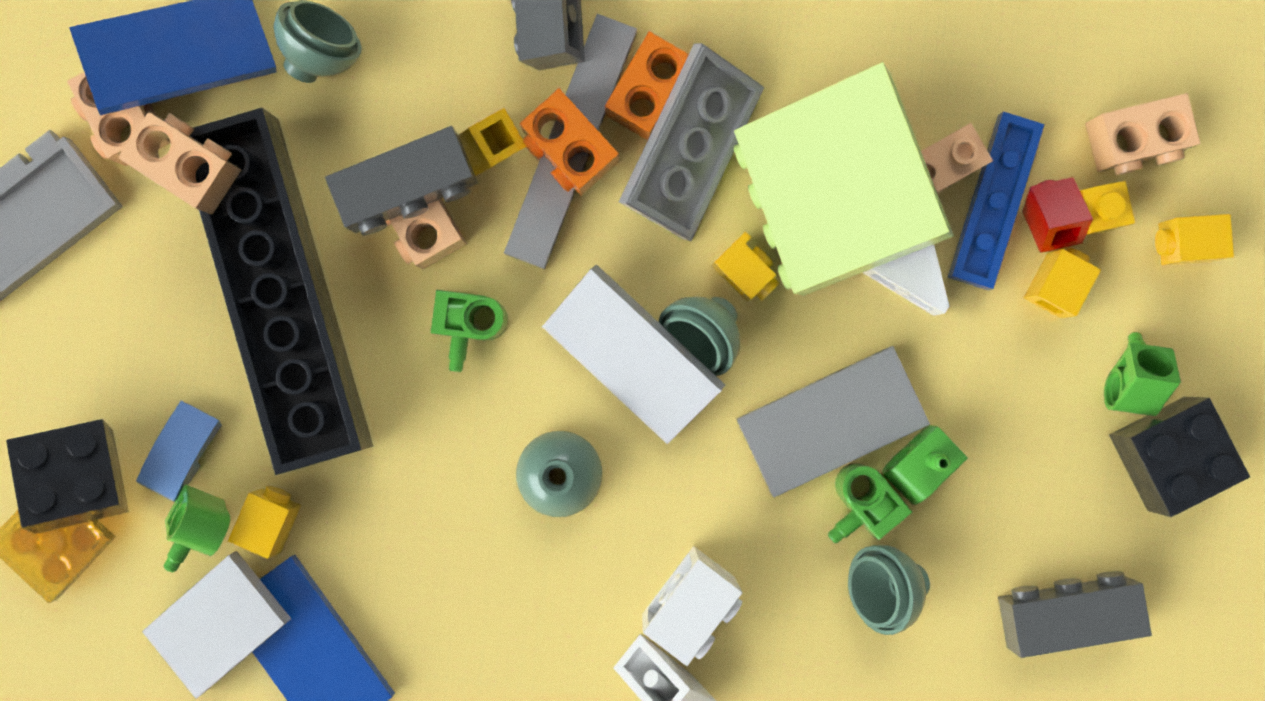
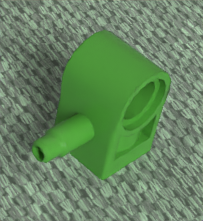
[431,290,508,372]
[1104,332,1181,416]
[882,425,968,505]
[828,463,912,543]
[163,485,230,572]

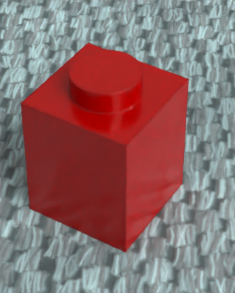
[1022,177,1093,253]

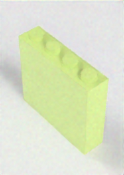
[734,62,954,296]

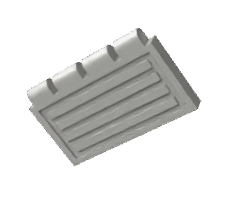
[0,130,123,301]

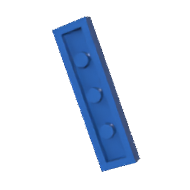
[947,111,1045,290]

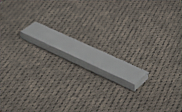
[504,13,637,269]

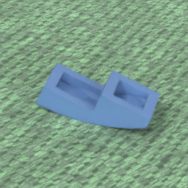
[136,401,222,502]

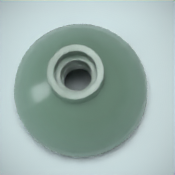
[274,0,362,83]
[658,296,740,376]
[516,431,602,517]
[848,545,930,635]

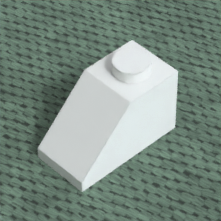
[863,245,949,316]
[614,635,716,701]

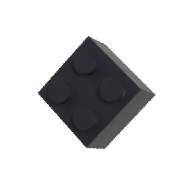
[1109,397,1250,517]
[6,419,129,534]

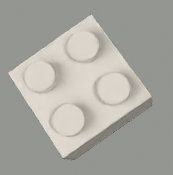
[642,546,742,666]

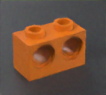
[605,31,689,140]
[519,88,619,196]

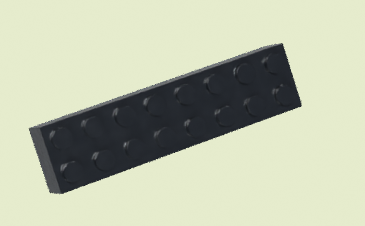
[190,107,374,475]

